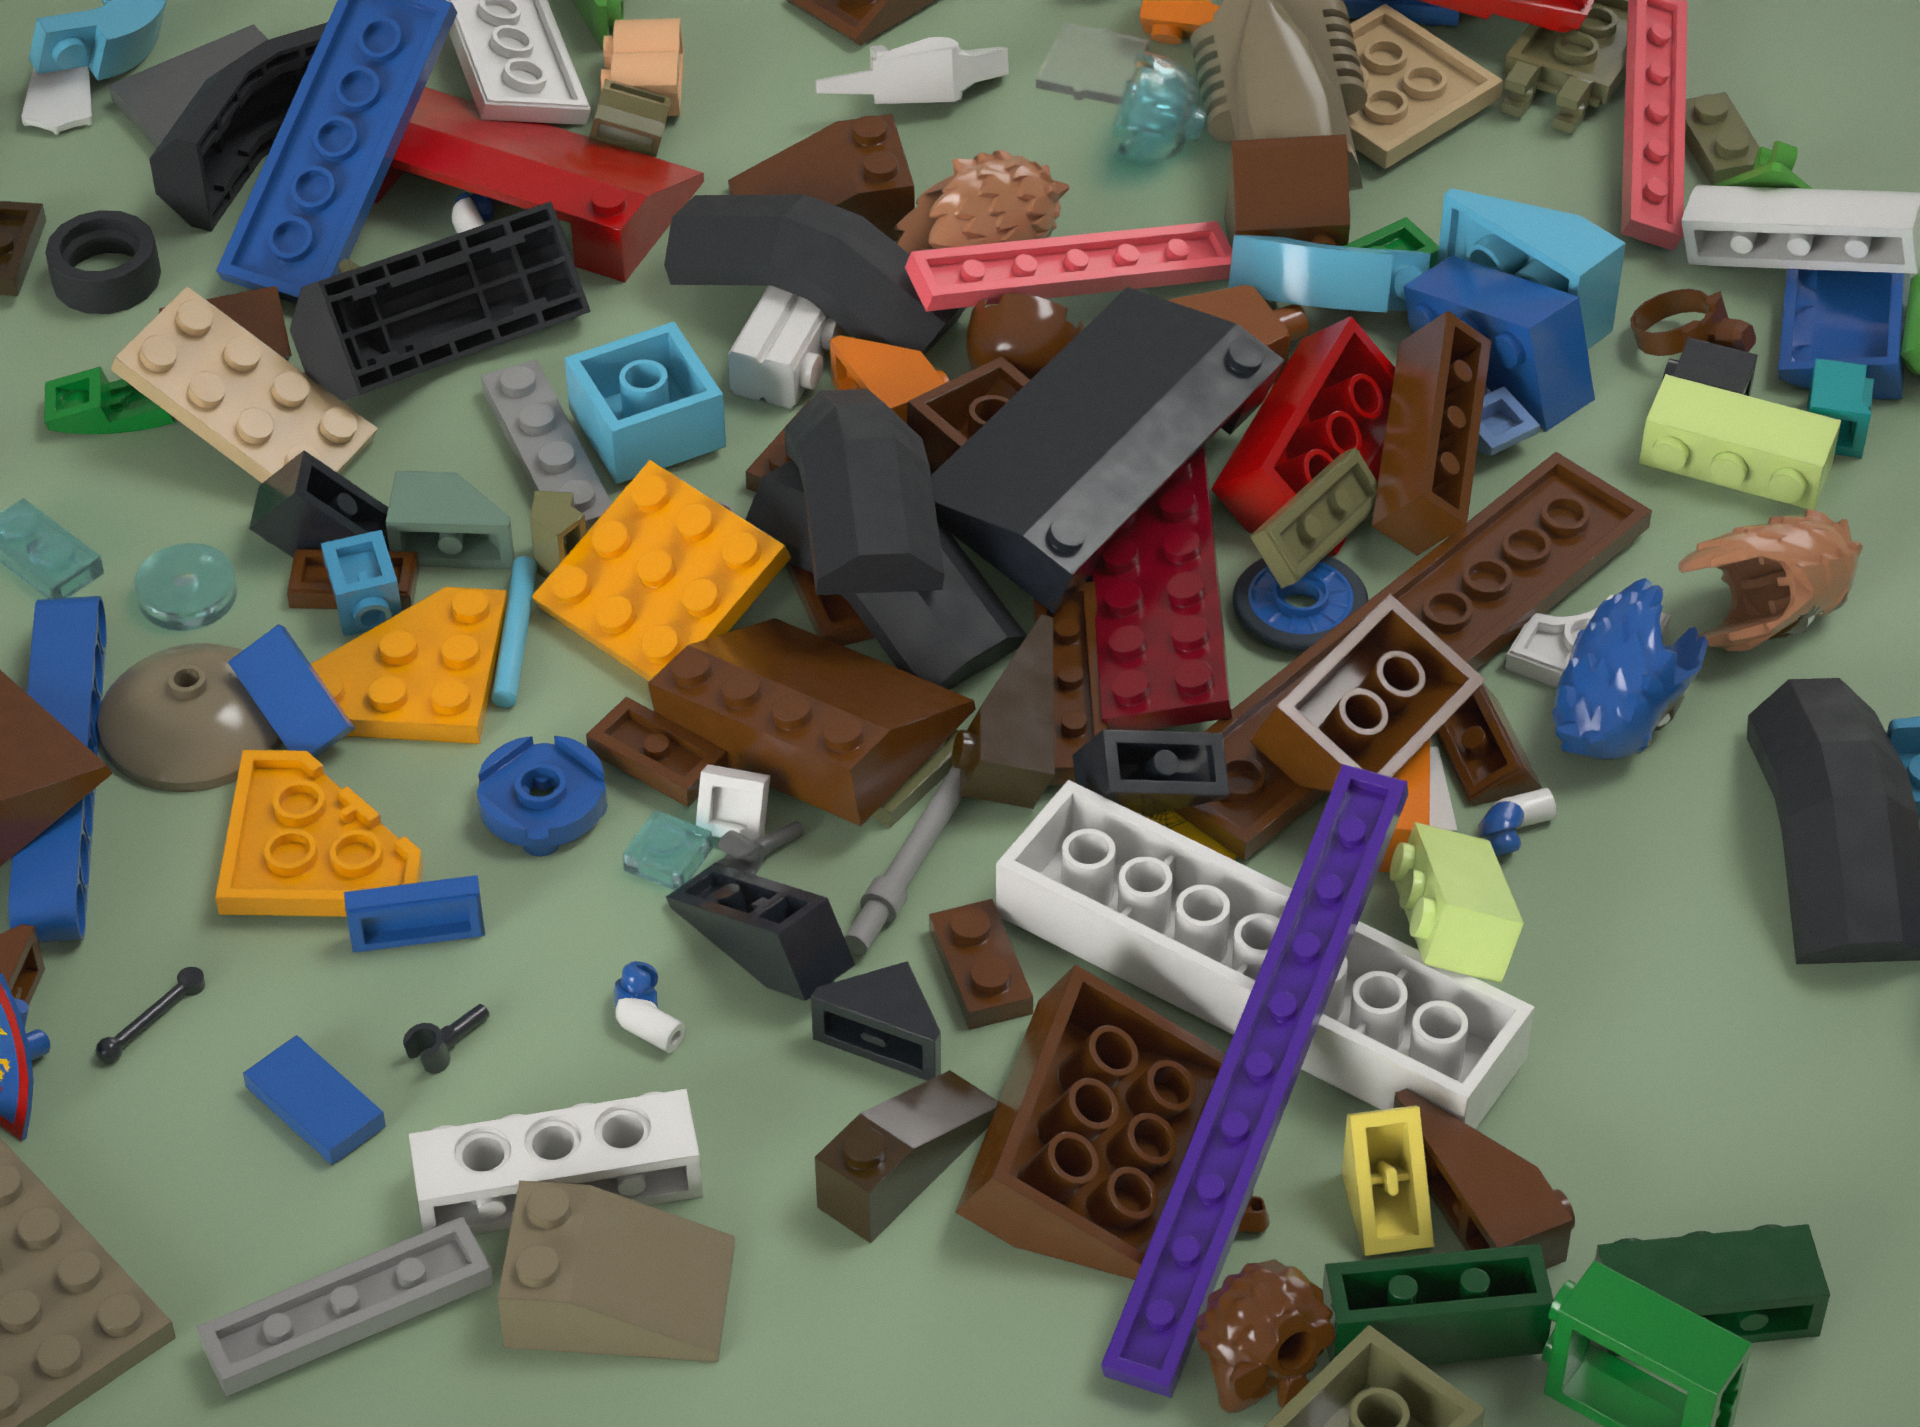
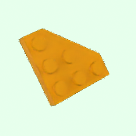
[311,587,507,744]
[215,750,424,917]

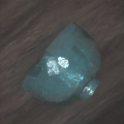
[1110,50,1206,166]

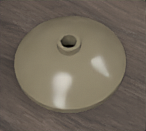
[98,643,282,792]

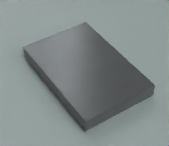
[109,24,269,149]

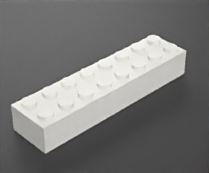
[996,780,1535,1129]

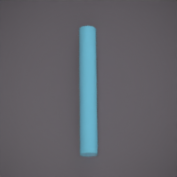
[491,556,538,708]

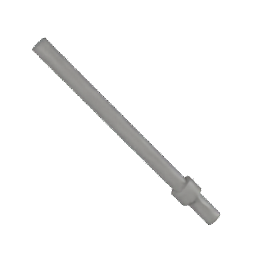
[844,766,964,955]

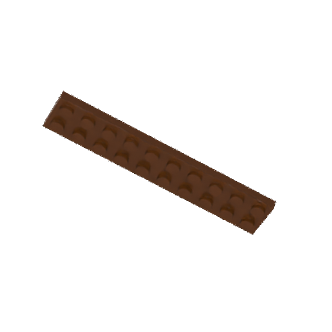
[1174,452,1652,861]

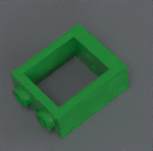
[1541,1260,1752,1427]

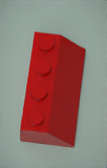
[1211,316,1395,557]

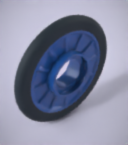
[1232,555,1369,652]

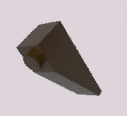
[952,615,1055,809]
[815,1070,998,1243]

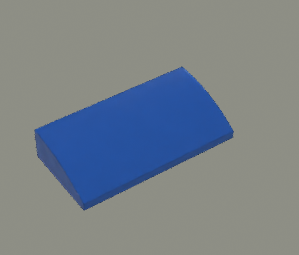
[1778,269,1910,399]

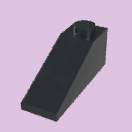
[666,862,855,1001]

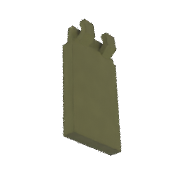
[1501,0,1628,134]

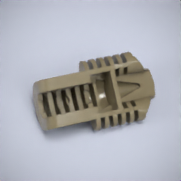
[1190,0,1367,192]

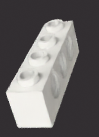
[409,1089,703,1235]

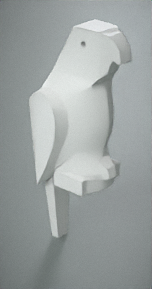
[815,37,1009,104]

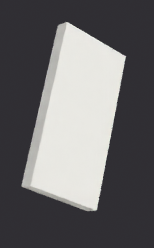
[445,0,591,125]

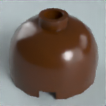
[966,293,1085,380]

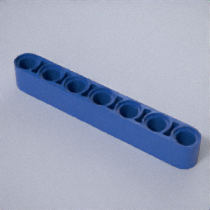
[8,596,107,943]

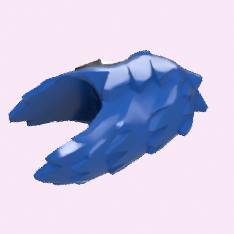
[1552,578,1708,760]

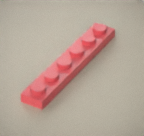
[1621,0,1688,251]
[905,221,1232,312]

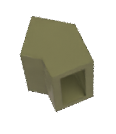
[589,79,672,157]
[530,491,586,579]

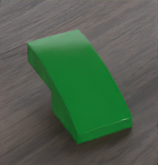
[44,366,175,434]

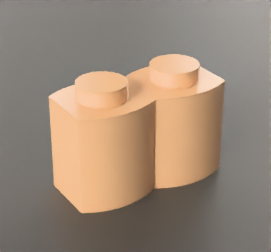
[601,18,684,116]

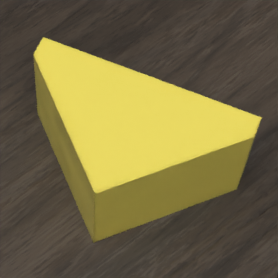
[1341,1105,1435,1256]

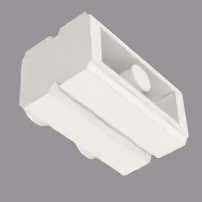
[728,285,844,409]

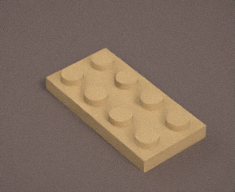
[111,286,378,483]

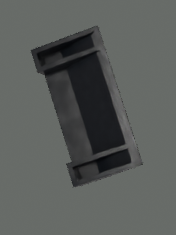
[931,287,1284,614]

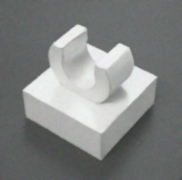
[695,764,770,841]

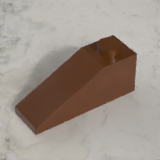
[1393,1088,1575,1269]

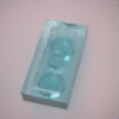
[0,498,104,599]

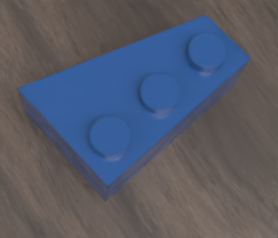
[1403,255,1595,432]

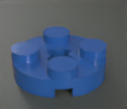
[477,736,608,857]

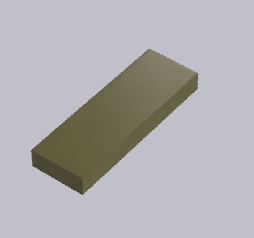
[1250,447,1378,588]

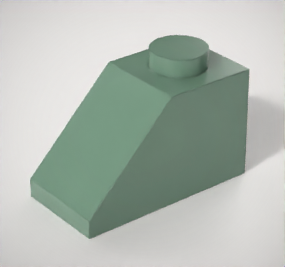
[386,471,515,569]

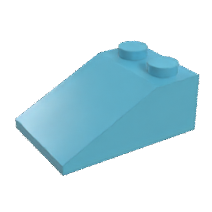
[1437,188,1626,350]

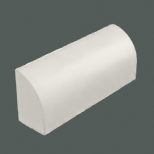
[1681,185,1920,274]

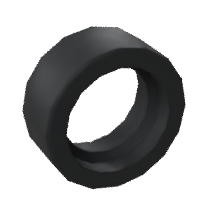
[45,210,161,314]

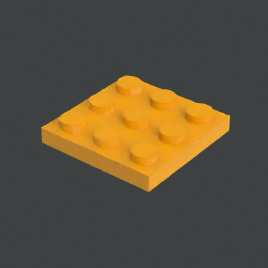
[531,460,791,681]

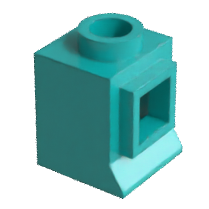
[1806,358,1874,458]

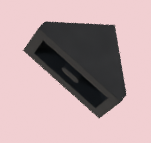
[811,961,941,1081]

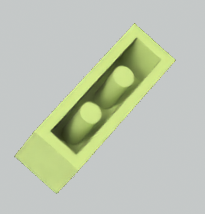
[1639,374,1841,510]
[1390,822,1524,984]

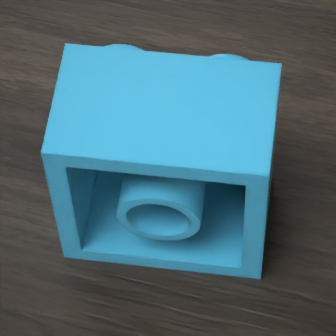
[564,321,726,484]

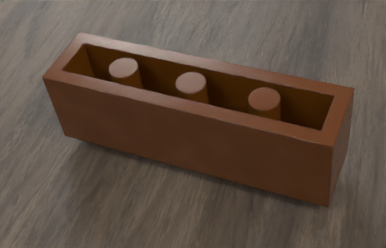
[1372,311,1491,556]

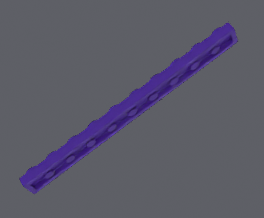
[1101,764,1408,1398]

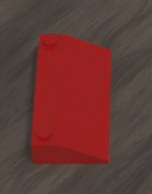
[374,87,704,283]

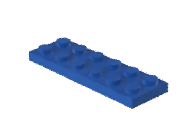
[216,0,458,304]

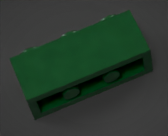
[1595,1224,1830,1357]
[1322,1244,1554,1365]

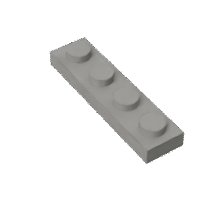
[481,360,612,541]
[196,1216,493,1397]

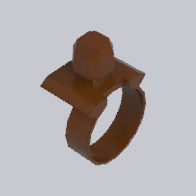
[1630,289,1756,356]

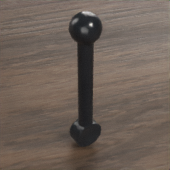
[95,967,205,1063]

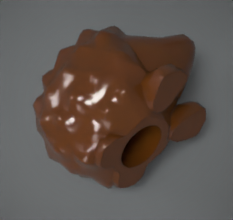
[1196,1259,1336,1413]

